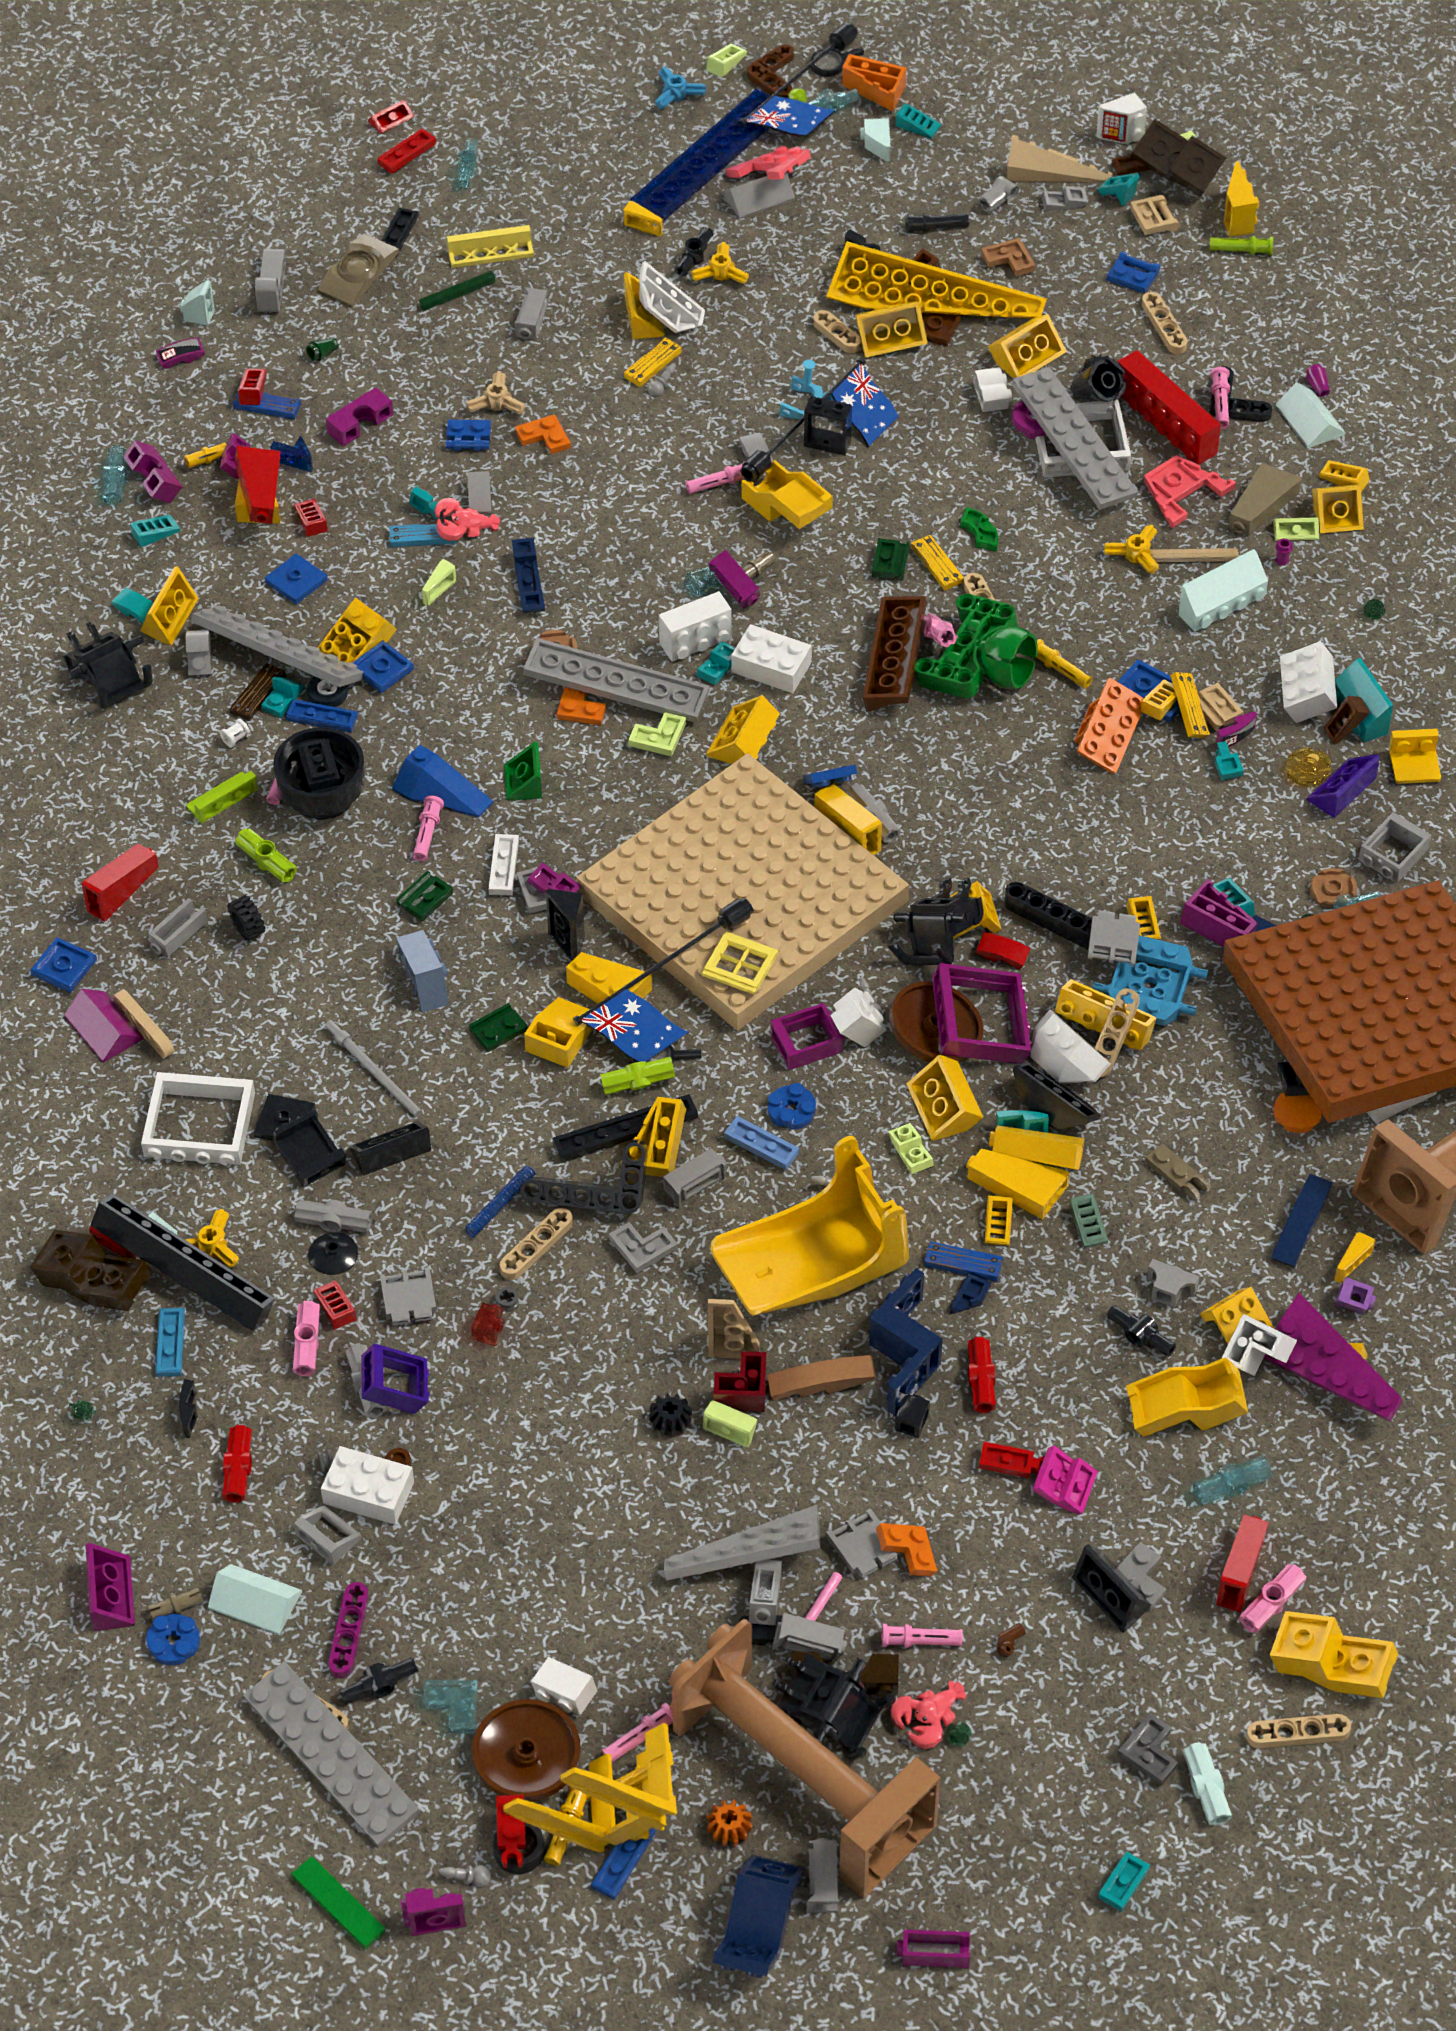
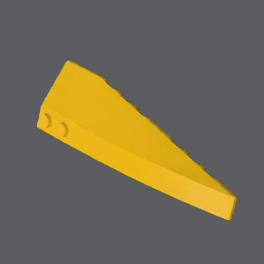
[826,242,1047,319]

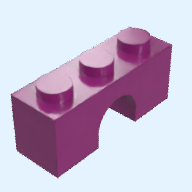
[326,387,393,447]
[123,440,182,503]

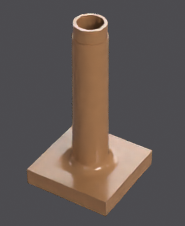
[1351,1119,1456,1254]

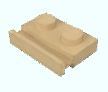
[1198,683,1244,731]

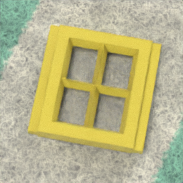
[702,931,778,995]

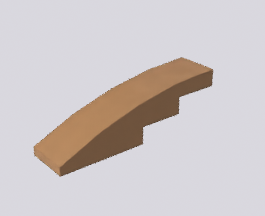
[767,1355,876,1400]

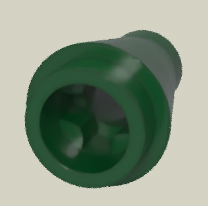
[306,337,339,361]

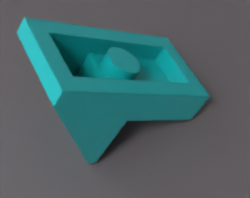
[1097,173,1140,206]
[261,677,305,718]

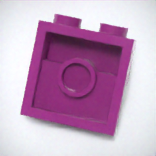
[400,1888,466,1936]

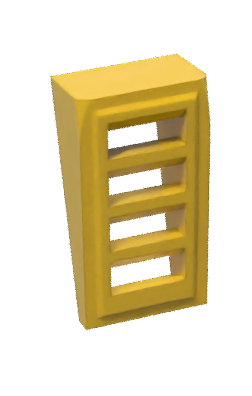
[623,201,663,237]
[1319,460,1369,492]
[1141,680,1177,721]
[1126,896,1161,940]
[984,1195,1013,1246]
[1334,1232,1376,1283]

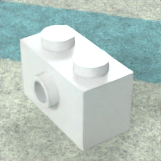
[531,1657,597,1715]

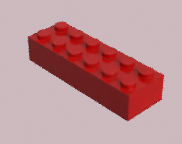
[1117,350,1221,465]

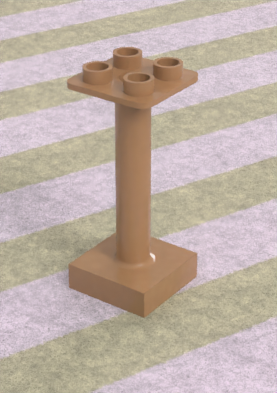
[669,1619,941,1899]

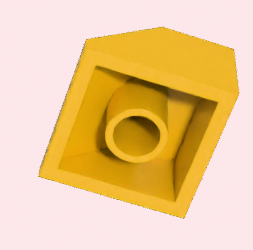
[1312,485,1364,533]

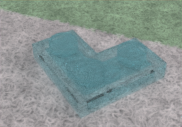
[423,1680,478,1734]

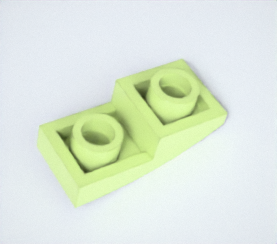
[888,1123,934,1174]

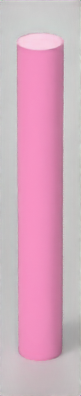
[805,1572,842,1621]

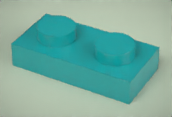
[1098,1851,1150,1912]

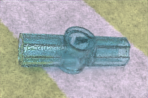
[102,445,127,505]
[1193,1456,1273,1505]

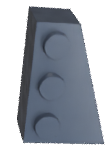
[396,930,449,1012]

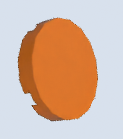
[1273,1092,1322,1133]

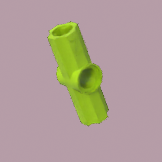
[235,828,297,883]
[600,1057,676,1095]

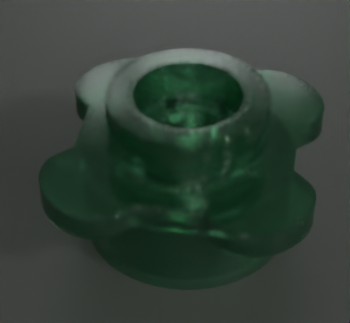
[69,1400,97,1420]

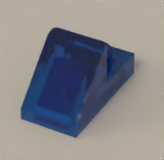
[270,436,313,472]

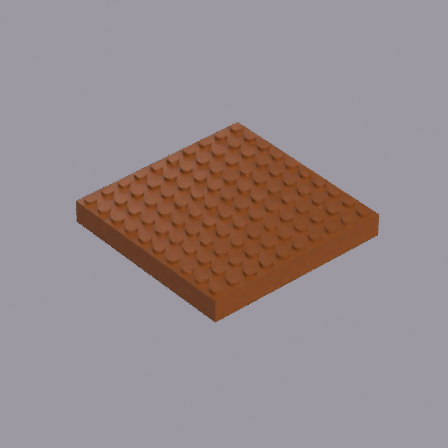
[1223,880,1456,1123]

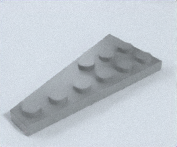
[664,1505,820,1581]

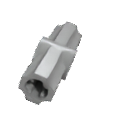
[846,783,901,844]
[294,1200,372,1233]
[345,1343,387,1418]

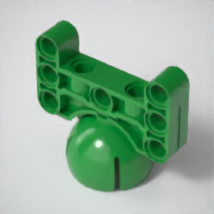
[915,594,1038,699]

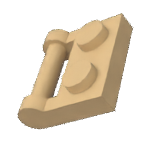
[1130,195,1180,235]

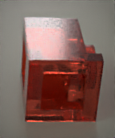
[471,1302,505,1346]

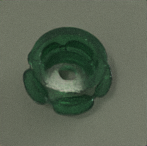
[1364,599,1385,619]
[947,1720,972,1746]

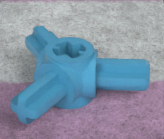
[655,66,706,109]

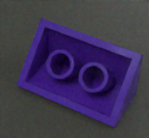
[1306,754,1380,818]

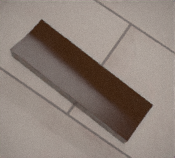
[863,596,927,712]

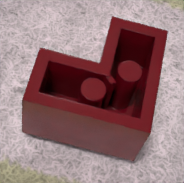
[713,1351,766,1412]

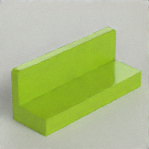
[186,771,258,823]

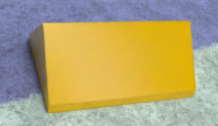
[624,272,665,339]
[140,567,199,645]

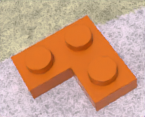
[515,414,571,454]
[557,687,606,726]
[876,1523,937,1576]

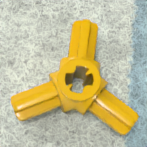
[691,242,749,284]
[1104,525,1159,574]
[186,1209,239,1268]

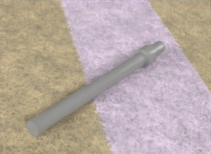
[325,1020,422,1118]

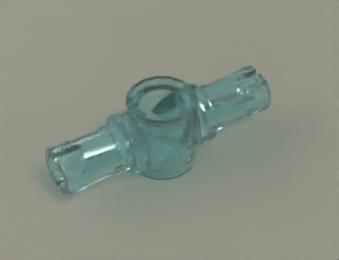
[807,88,860,116]
[456,138,479,189]

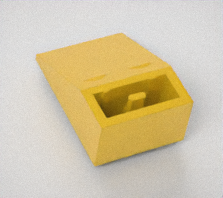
[1224,161,1259,237]
[317,597,397,663]
[524,997,593,1068]

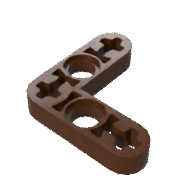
[747,44,794,98]

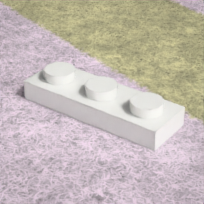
[489,834,519,896]

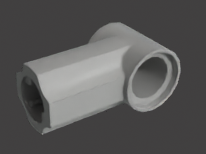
[978,176,1019,212]

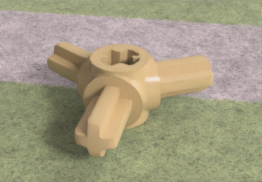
[466,371,525,414]

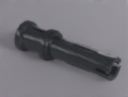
[905,213,969,233]

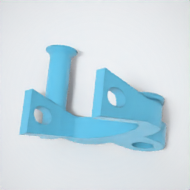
[779,360,834,419]

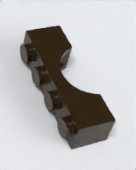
[791,1651,899,1697]

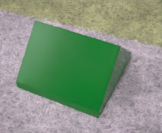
[504,741,542,801]

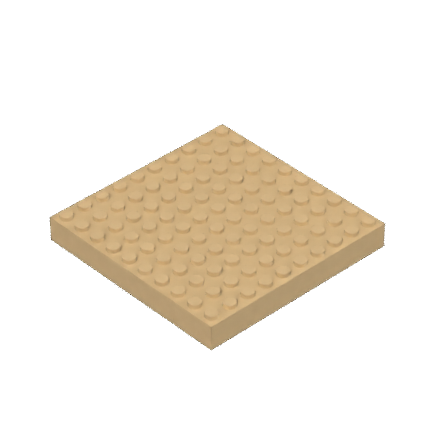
[576,753,909,1031]

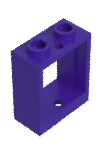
[361,1343,430,1414]

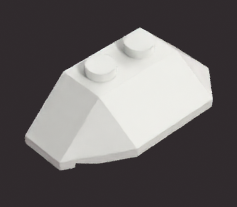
[639,261,705,333]
[1029,1010,1111,1084]

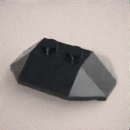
[1013,1062,1101,1130]

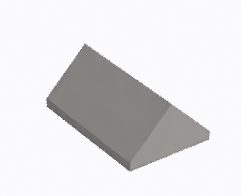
[721,172,795,219]

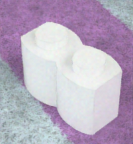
[973,367,1012,412]

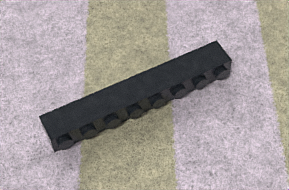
[90,1193,275,1331]

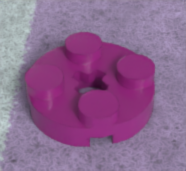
[1011,400,1046,439]

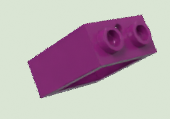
[770,1003,845,1070]

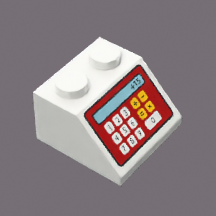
[1097,93,1147,144]

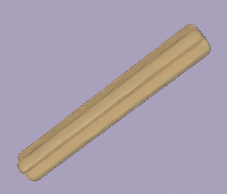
[1151,548,1238,563]

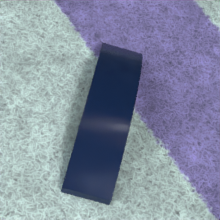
[512,537,545,613]

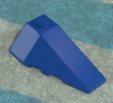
[392,744,493,817]

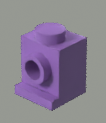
[1334,1277,1376,1314]

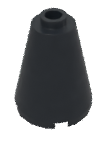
[1071,359,1126,402]

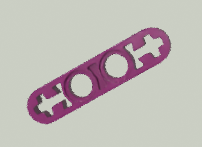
[329,1582,369,1678]

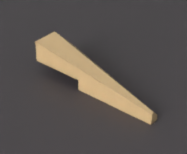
[1007,135,1112,183]

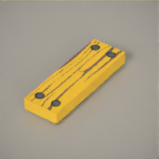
[624,337,682,387]
[911,535,964,591]
[1170,672,1210,738]

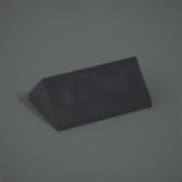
[546,889,585,962]
[349,1121,431,1176]
[1072,1544,1152,1633]

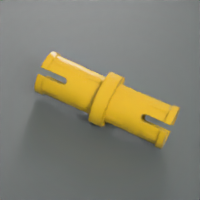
[184,442,226,469]

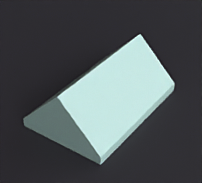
[1275,382,1346,448]
[208,1564,302,1635]

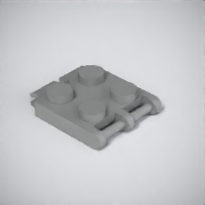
[1087,910,1140,967]
[380,1267,437,1325]
[825,1508,898,1578]

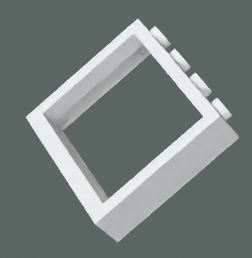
[1032,400,1131,478]
[141,1072,255,1166]

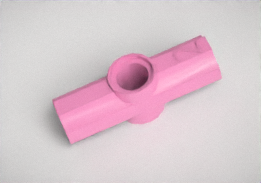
[922,613,957,647]
[293,1301,320,1377]
[1239,1564,1306,1633]

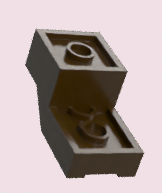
[1131,118,1226,197]
[30,1229,153,1311]

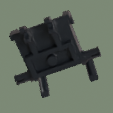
[62,622,153,709]
[888,878,984,965]
[772,1653,896,1761]

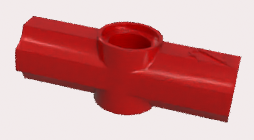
[967,1337,996,1413]
[222,1425,252,1503]

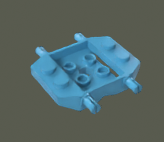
[1092,935,1208,1026]

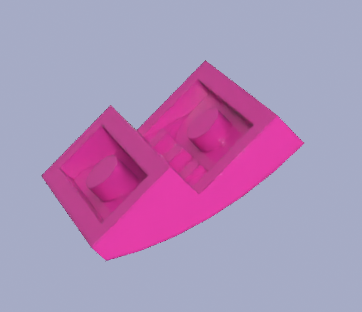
[1032,1445,1098,1515]

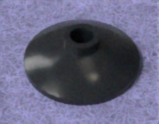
[308,1232,358,1275]

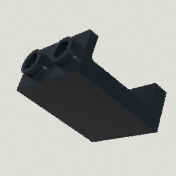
[273,1110,346,1188]

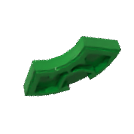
[960,507,998,552]

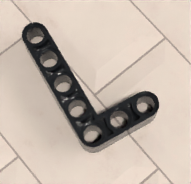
[520,1139,648,1213]

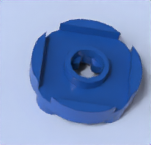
[768,1083,816,1130]
[146,1614,200,1666]

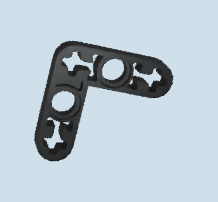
[1210,366,1273,422]

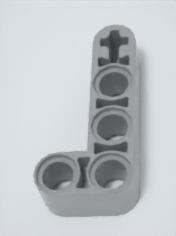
[255,249,286,312]

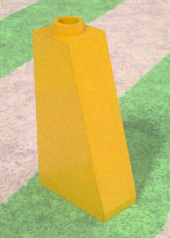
[814,784,882,855]
[989,1125,1085,1170]
[966,1149,1070,1220]

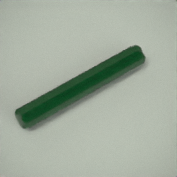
[419,271,496,310]

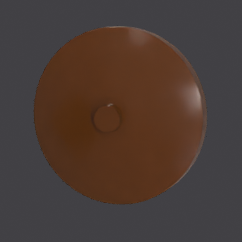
[889,981,983,1063]
[472,1699,581,1802]

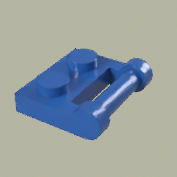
[1107,251,1161,294]

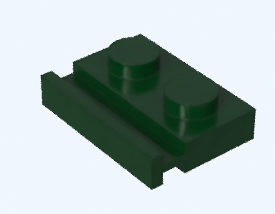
[872,538,910,580]
[396,870,453,922]
[469,1003,528,1052]

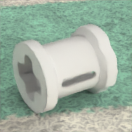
[220,719,250,748]

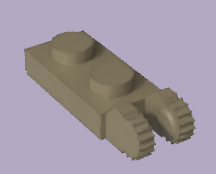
[1145,1143,1211,1201]

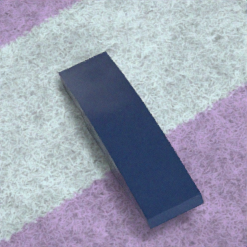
[1271,1174,1333,1268]

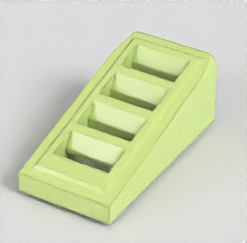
[706,44,747,77]
[422,559,456,606]

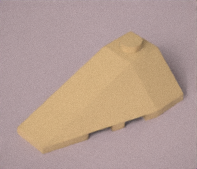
[708,1299,760,1359]

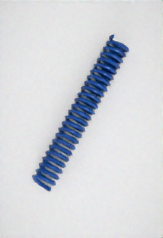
[465,1166,536,1238]

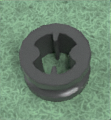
[496,1287,519,1312]
[317,1448,333,1474]

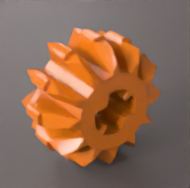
[706,1799,752,1847]

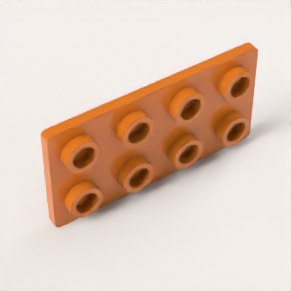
[1074,678,1144,774]

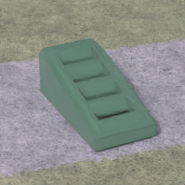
[1069,1193,1108,1249]

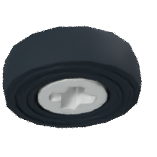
[307,676,348,707]

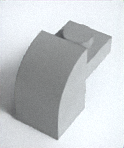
[186,630,212,676]

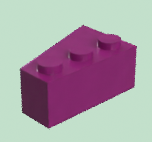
[1180,878,1257,947]

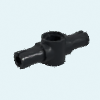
[675,227,714,277]
[1107,1305,1176,1357]
[339,1657,419,1705]

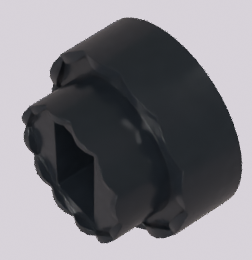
[273,727,365,820]

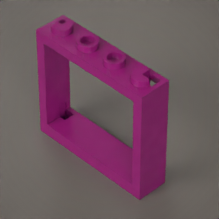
[932,963,1033,1064]

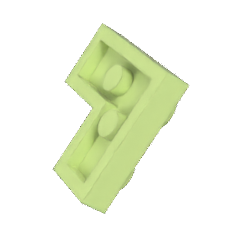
[628,712,686,757]

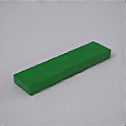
[291,1856,386,1950]

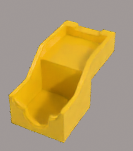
[742,460,833,529]
[1126,1357,1248,1437]
[1270,1611,1398,1698]

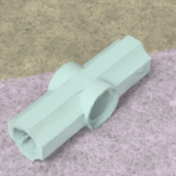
[1183,1742,1232,1826]

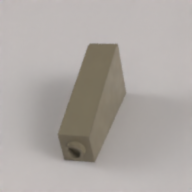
[1229,463,1302,536]

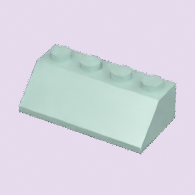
[1179,549,1268,632]

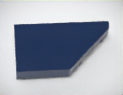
[949,1273,991,1314]

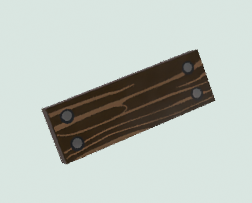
[230,663,286,721]

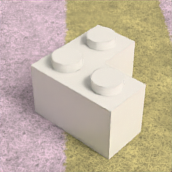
[830,988,887,1047]
[1221,1314,1297,1376]

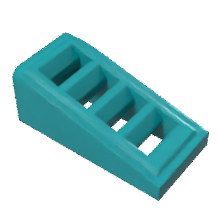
[895,103,941,139]
[130,514,181,548]
[1213,877,1255,917]

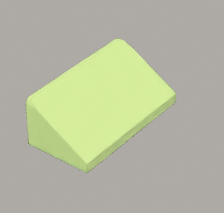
[1273,518,1319,541]
[703,1400,757,1447]

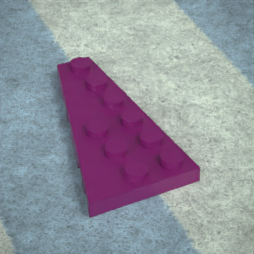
[1263,1292,1403,1422]

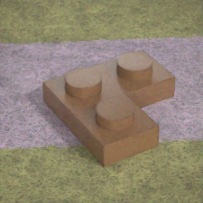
[981,238,1036,276]

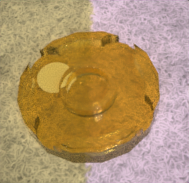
[1285,748,1331,787]

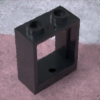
[804,396,852,456]

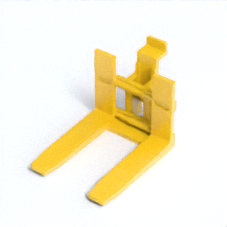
[504,1723,677,1853]

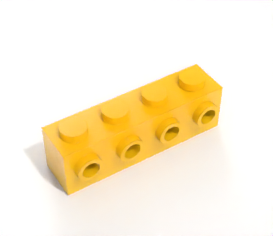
[1055,979,1157,1051]

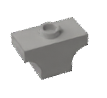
[1147,1259,1199,1308]

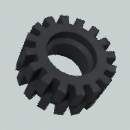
[227,895,266,941]

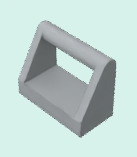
[294,1505,362,1565]

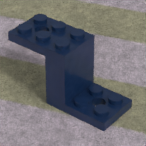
[868,1268,943,1416]
[712,1854,805,1978]

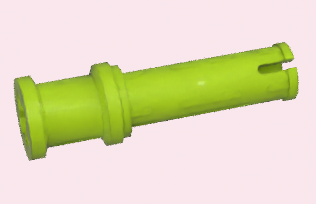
[1210,236,1273,256]

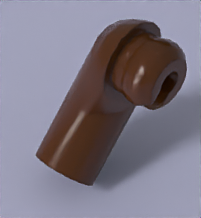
[997,1623,1026,1657]

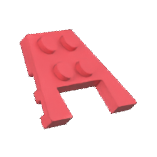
[725,146,811,180]
[1144,455,1236,528]

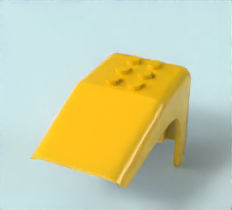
[710,1136,909,1315]

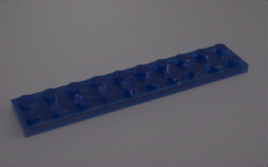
[630,88,770,222]

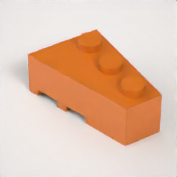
[842,54,907,112]

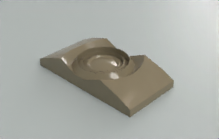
[317,233,399,308]

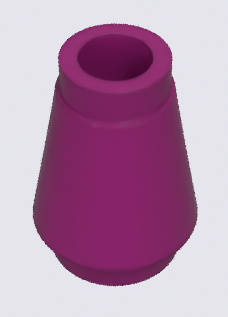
[1306,364,1330,397]

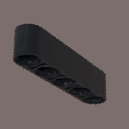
[1004,882,1092,950]

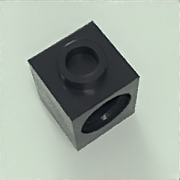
[895,1393,930,1438]

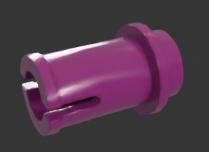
[1275,538,1293,566]

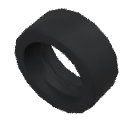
[493,1823,545,1874]

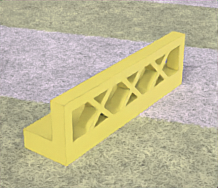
[447,225,534,268]

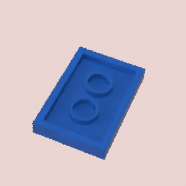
[1118,659,1180,723]

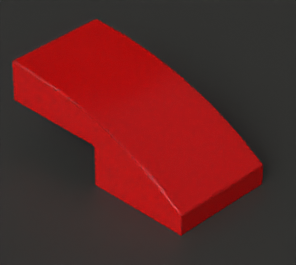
[975,932,1031,969]

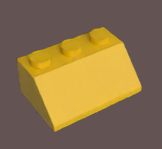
[855,301,928,358]
[988,314,1067,378]
[706,695,780,764]
[906,1055,983,1141]

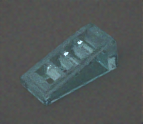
[683,567,723,598]

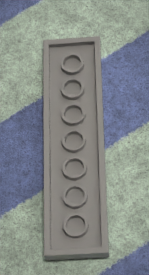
[1011,367,1138,510]
[190,606,363,687]
[523,638,709,723]
[243,1661,421,1847]

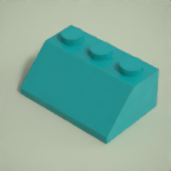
[1335,658,1393,743]

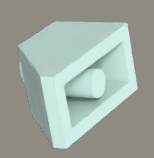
[860,119,890,161]
[180,280,215,325]

